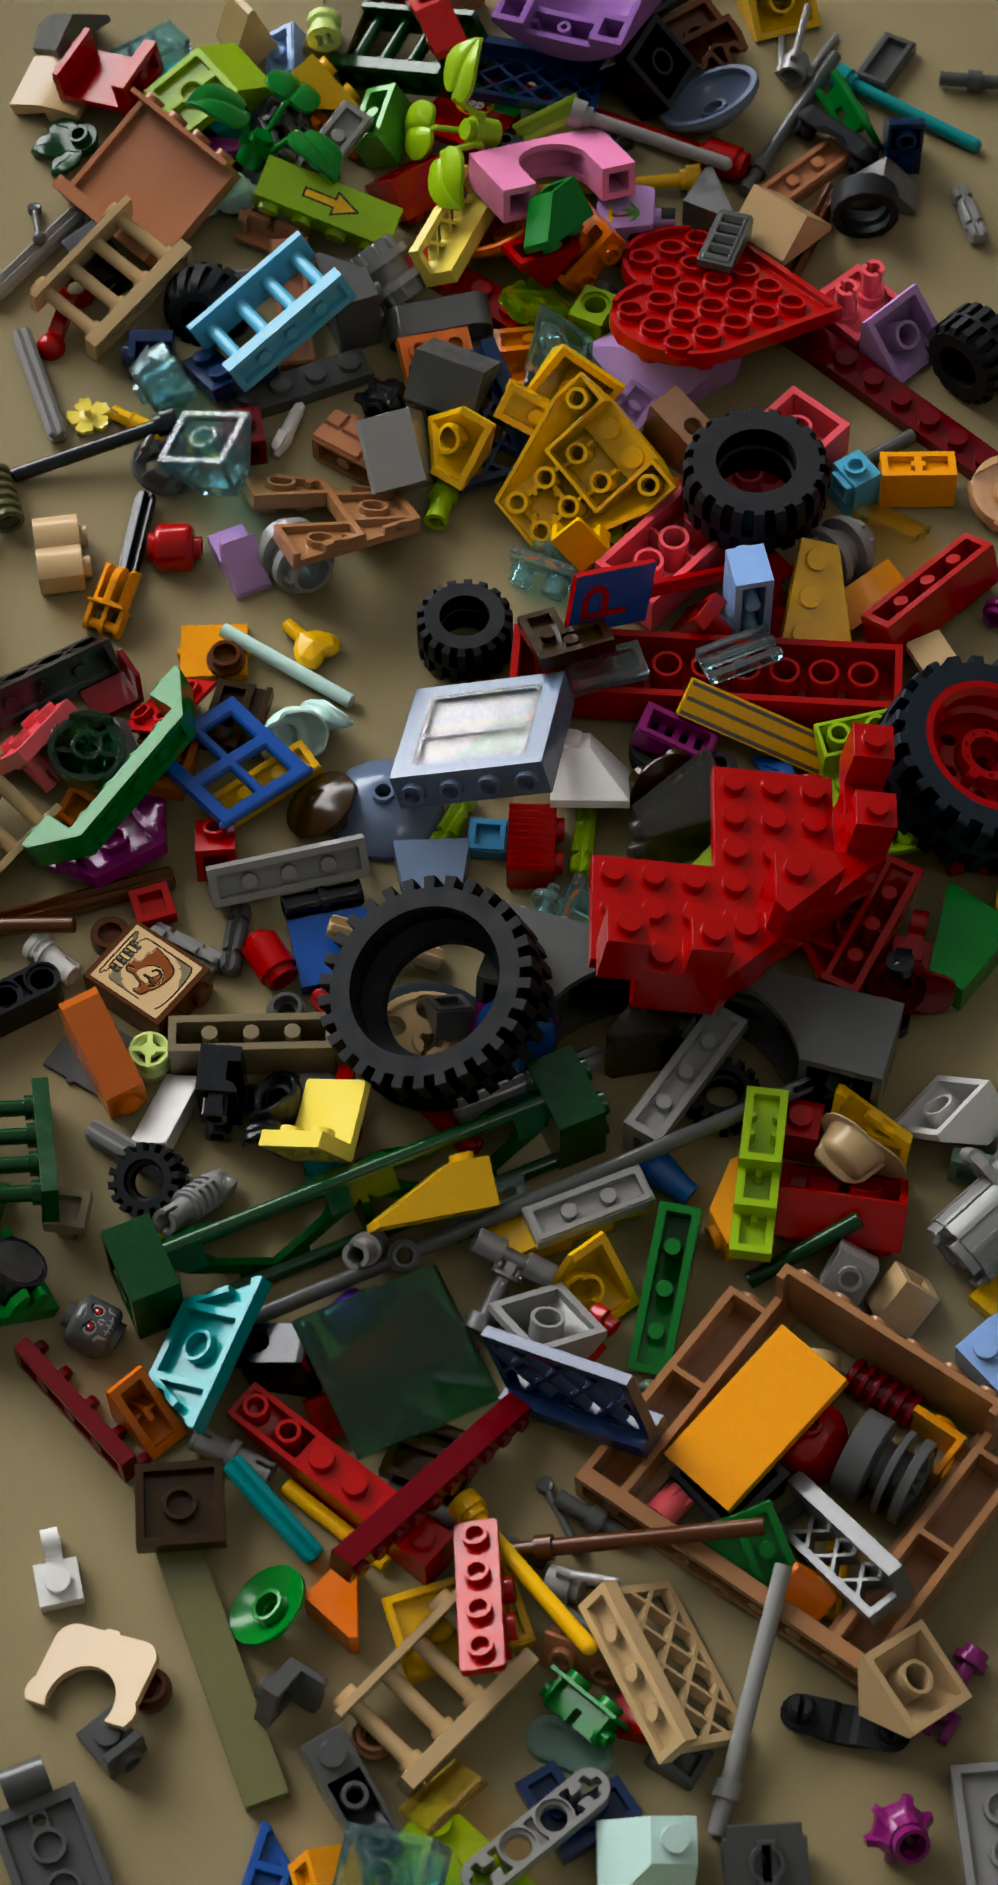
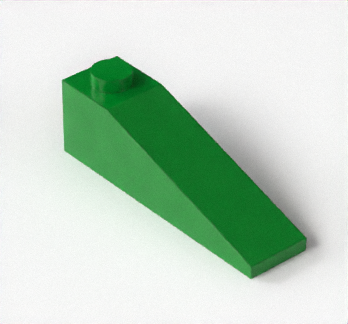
[626,1200,704,1375]

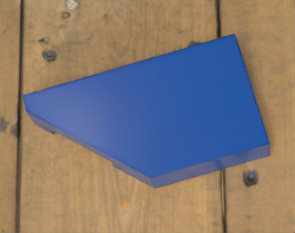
[241,1821,292,1885]

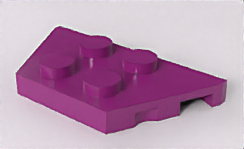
[28,795,168,889]

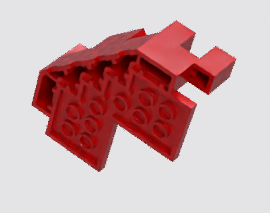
[588,722,898,1015]

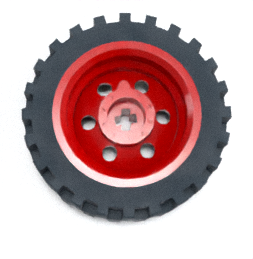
[877,655,998,874]

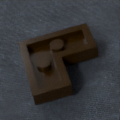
[517,607,616,672]

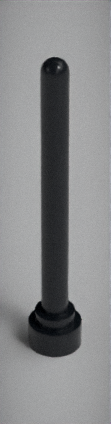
[11,406,182,483]

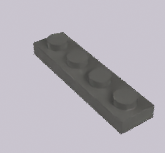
[225,347,374,419]

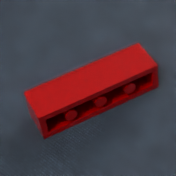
[860,532,998,658]

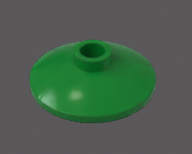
[229,1565,306,1647]

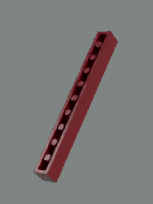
[329,1392,531,1583]

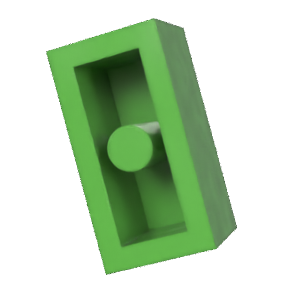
[354,83,412,170]

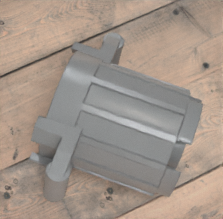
[926,1147,998,1288]

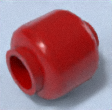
[147,523,203,572]

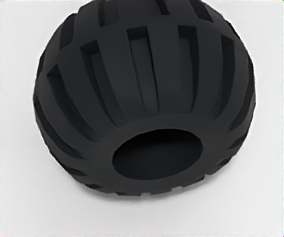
[163,261,249,348]

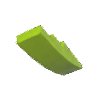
[728,1085,789,1263]

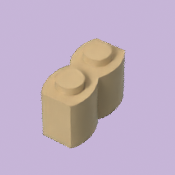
[32,514,92,595]

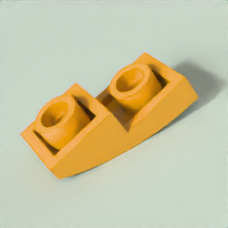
[845,559,905,633]

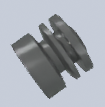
[828,1408,939,1526]

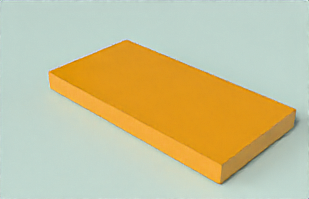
[663,1324,849,1514]

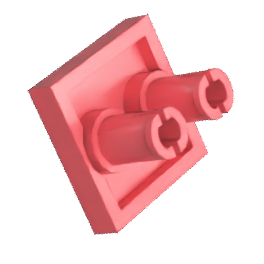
[820,259,898,350]
[0,699,88,794]

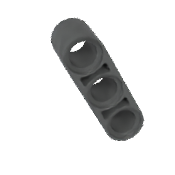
[385,291,494,353]

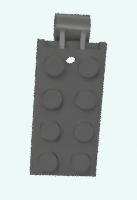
[0,1755,114,1885]

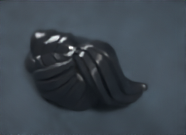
[240,1071,303,1157]

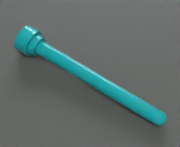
[829,63,982,152]

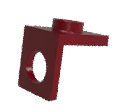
[80,648,144,723]

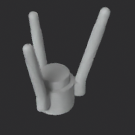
[775,3,839,86]
[543,1563,656,1634]

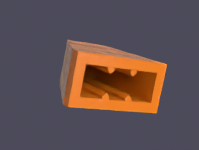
[58,986,148,1119]

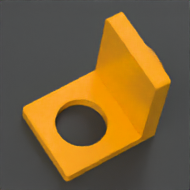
[910,1404,967,1491]

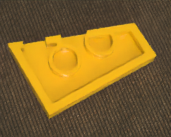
[780,537,852,642]

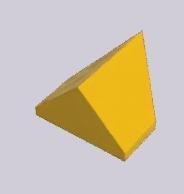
[427,406,496,491]
[550,1231,640,1319]

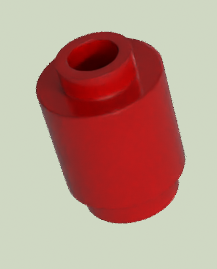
[242,929,298,991]

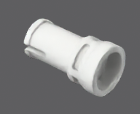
[22,933,83,986]

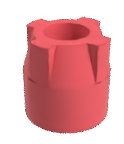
[646,1482,694,1525]

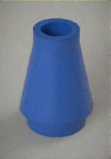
[639,1153,699,1205]

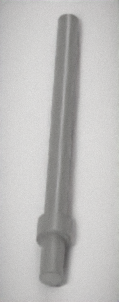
[707,1563,793,1838]

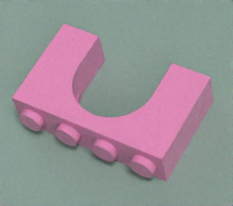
[469,127,635,223]

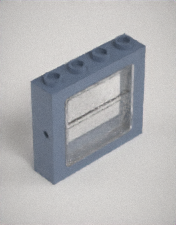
[389,671,575,809]

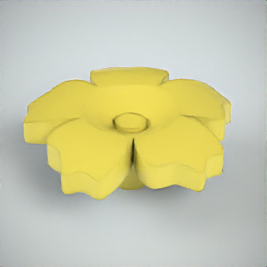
[65,397,110,436]

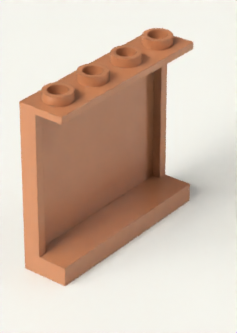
[51,86,241,269]

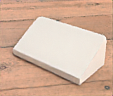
[131,1074,197,1149]

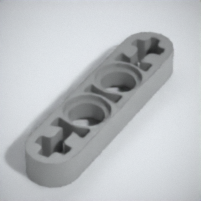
[461,1767,611,1885]

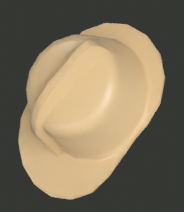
[814,1112,907,1184]

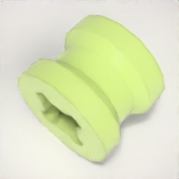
[307,7,342,52]
[129,1031,171,1083]

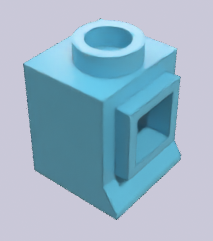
[827,449,881,516]

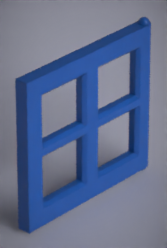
[165,696,313,830]

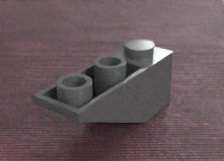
[299,1724,409,1871]

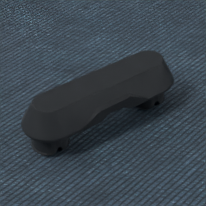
[793,104,878,174]
[780,1693,910,1752]

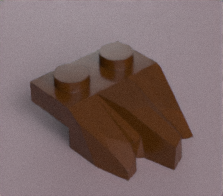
[661,0,748,70]

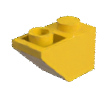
[291,53,361,113]

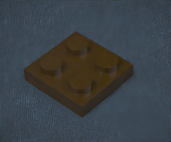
[134,1458,227,1554]

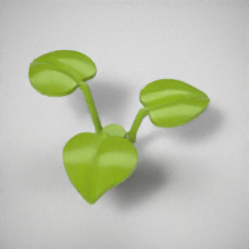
[404,37,502,210]

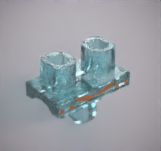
[509,536,577,602]
[530,871,589,920]

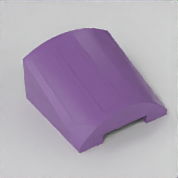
[491,0,663,61]

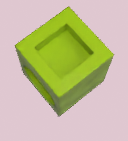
[568,284,616,345]

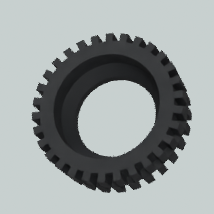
[318,875,553,1110]

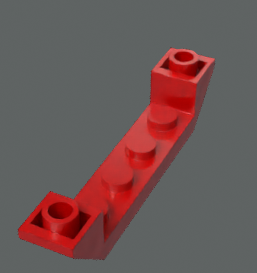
[396,0,468,60]

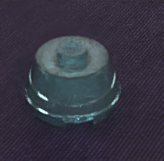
[129,340,199,414]

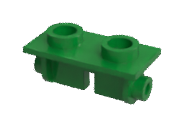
[540,1664,632,1749]

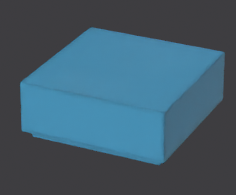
[468,817,508,861]

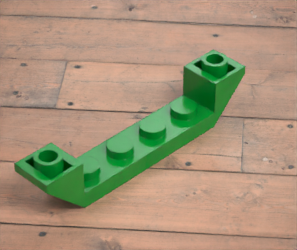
[22,665,196,867]

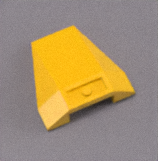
[494,372,678,558]

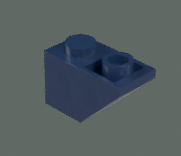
[881,118,925,174]

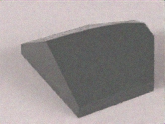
[33,13,111,57]

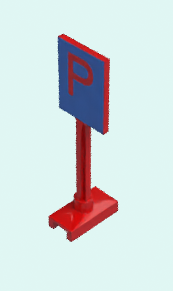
[564,550,793,628]

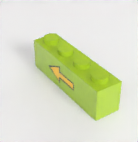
[252,154,403,252]

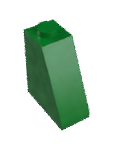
[929,882,998,1011]

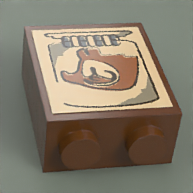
[83,919,213,1040]

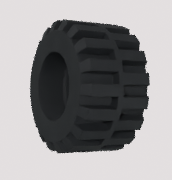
[925,302,998,405]
[416,579,513,684]

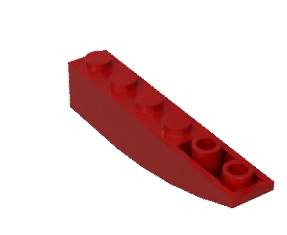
[226,1382,455,1585]

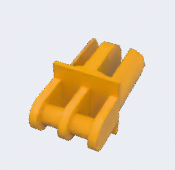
[82,562,142,640]

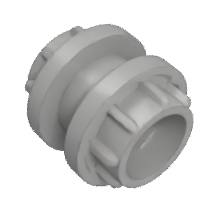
[350,234,425,312]
[807,515,876,587]
[258,517,334,594]

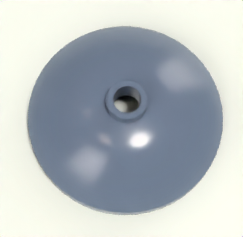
[659,64,760,134]
[331,759,443,862]

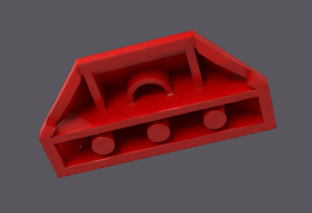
[800,854,924,992]

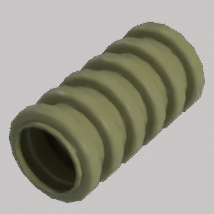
[0,463,25,533]

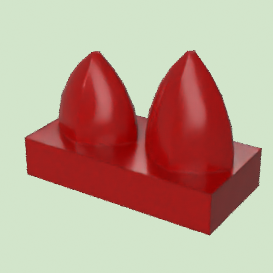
[668,592,734,635]

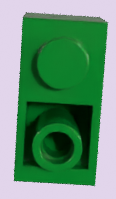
[524,175,594,255]

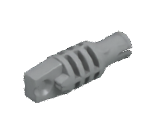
[152,1168,238,1235]

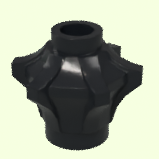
[354,377,407,419]

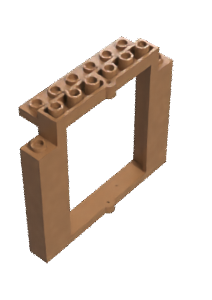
[574,1263,998,1688]

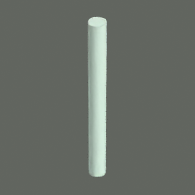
[219,623,356,709]

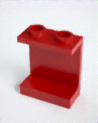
[51,27,164,114]

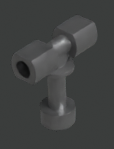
[462,1228,558,1335]

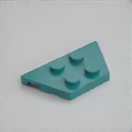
[148,1275,272,1435]

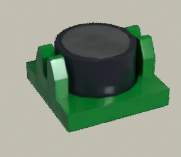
[0,1227,60,1327]

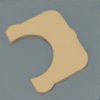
[25,1623,159,1731]

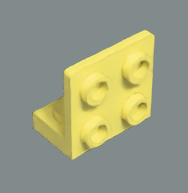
[259,1079,371,1163]

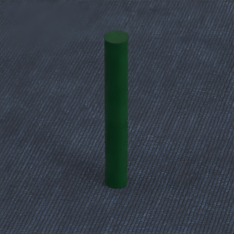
[745,1211,864,1288]

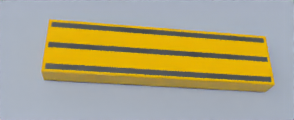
[676,677,821,776]

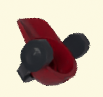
[867,947,956,1038]

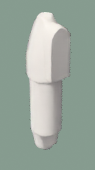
[271,402,306,458]

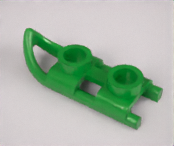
[815,69,882,151]

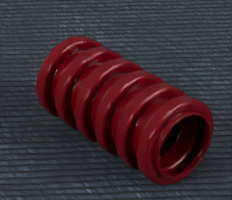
[842,1359,925,1430]

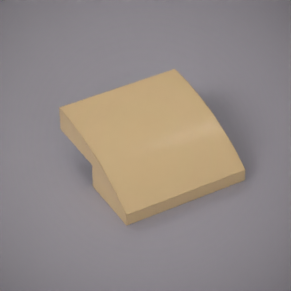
[9,56,87,123]

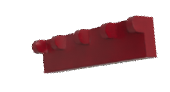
[13,1336,152,1484]

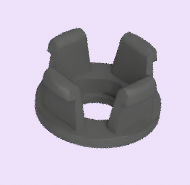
[131,432,197,496]

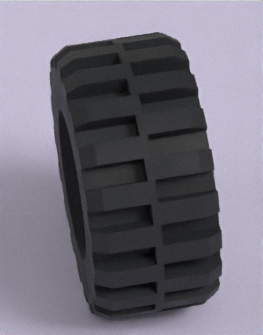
[682,407,829,554]

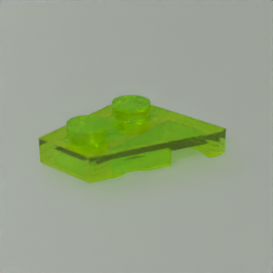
[497,277,572,325]

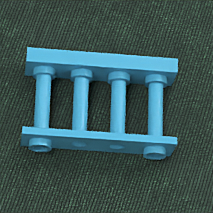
[186,231,357,393]

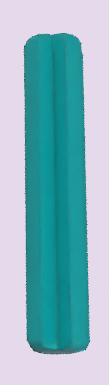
[223,1455,324,1565]

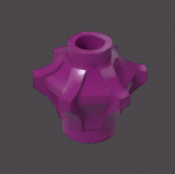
[863,1793,934,1864]

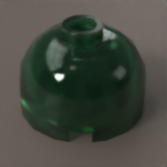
[47,709,127,791]

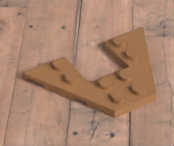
[235,468,421,569]

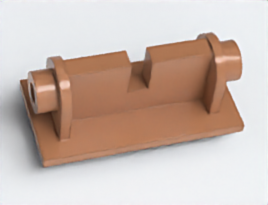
[234,208,314,254]
[539,1625,621,1692]

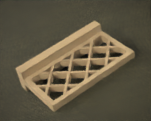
[578,1580,752,1765]

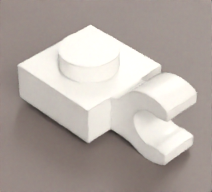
[32,1527,86,1613]

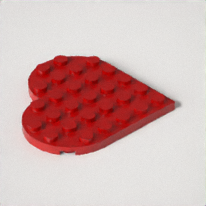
[609,225,844,370]

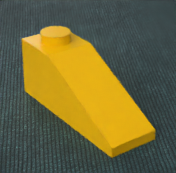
[366,1151,500,1233]

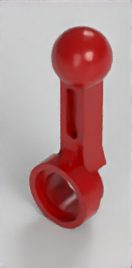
[37,278,95,361]

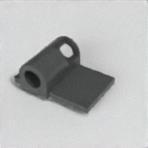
[721,1821,810,1885]

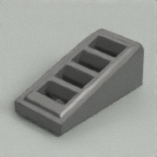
[696,209,753,274]

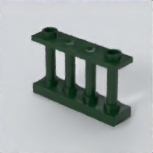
[328,1,488,98]
[0,1077,59,1223]

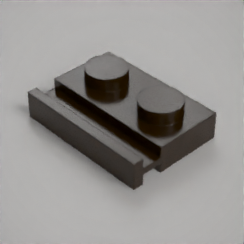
[200,678,274,759]

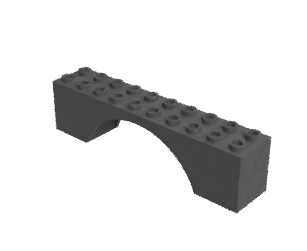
[475,903,905,1116]

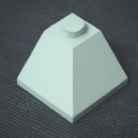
[595,1816,698,1885]

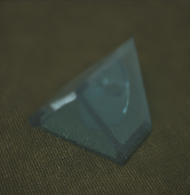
[524,303,593,387]

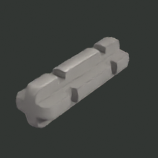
[951,184,989,245]
[151,922,222,973]

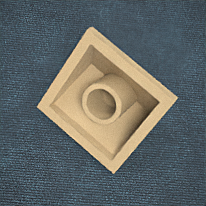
[739,184,831,266]
[857,1619,973,1739]

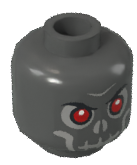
[60,1295,127,1359]

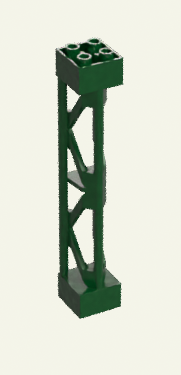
[100,1045,610,1340]

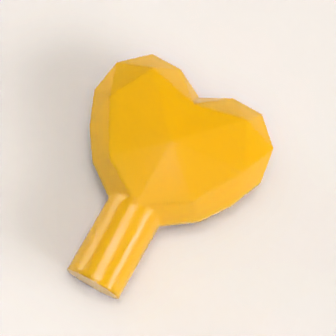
[281,618,341,670]

